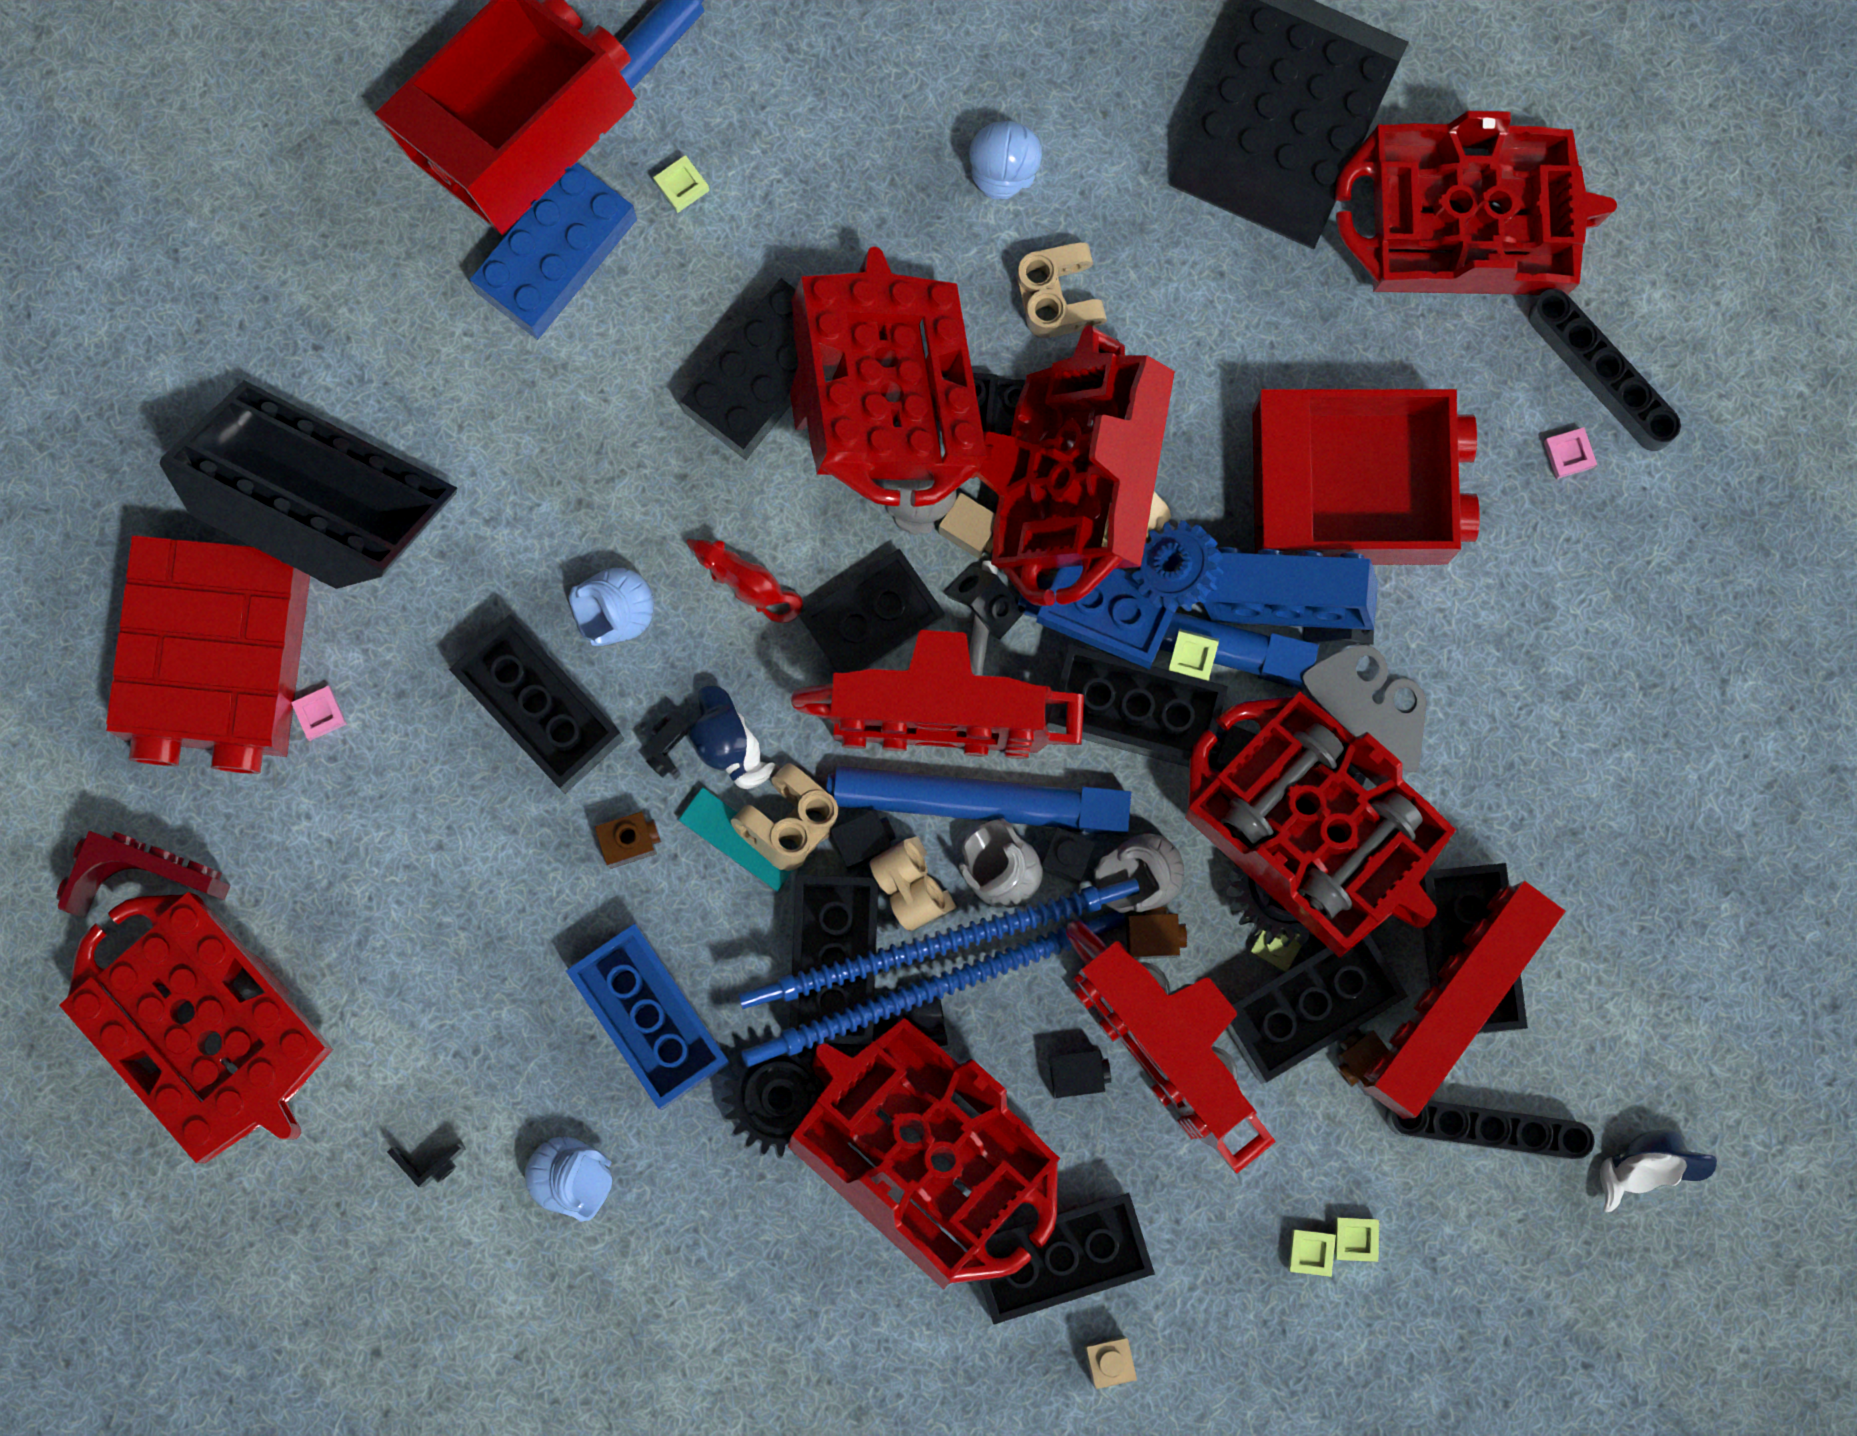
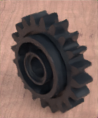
[1226,855,1317,947]
[720,1051,825,1158]

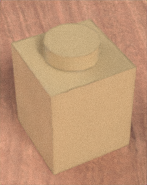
[939,493,996,559]
[1084,1335,1137,1389]

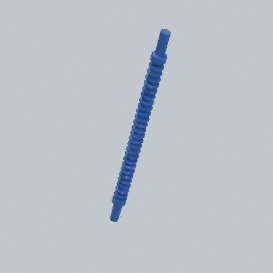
[738,878,1140,1010]
[742,911,1125,1067]

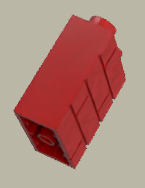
[374,0,637,235]
[1252,389,1480,565]
[106,535,310,774]

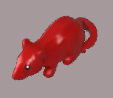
[686,539,803,624]

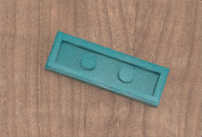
[678,787,794,892]

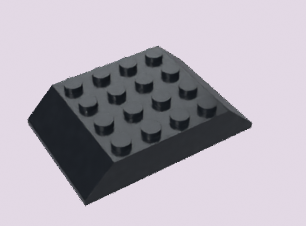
[1170,0,1409,250]
[159,380,458,589]

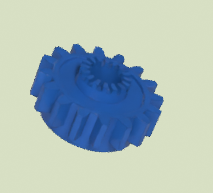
[1132,520,1224,613]

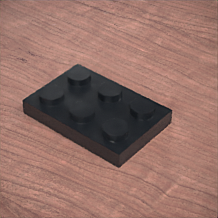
[799,548,945,673]

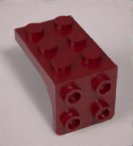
[56,830,231,918]

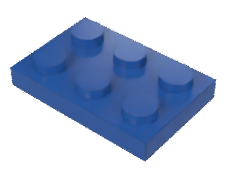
[1036,566,1174,669]

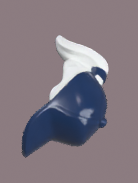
[689,686,781,789]
[1600,1130,1717,1212]

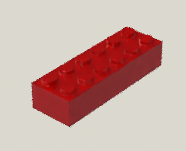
[1363,880,1566,1119]

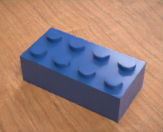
[470,162,637,340]
[1204,547,1378,630]
[566,923,731,1110]

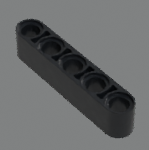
[1528,289,1681,451]
[1386,1100,1595,1159]

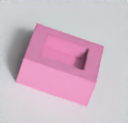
[1544,427,1597,479]
[291,686,347,741]

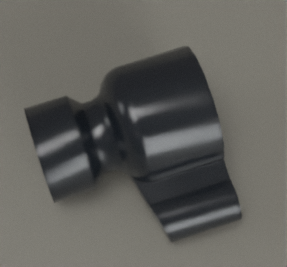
[883,996,948,1047]

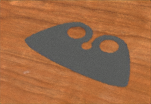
[1303,645,1427,772]

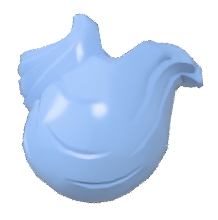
[969,120,1042,199]
[569,567,654,646]
[525,1136,612,1222]

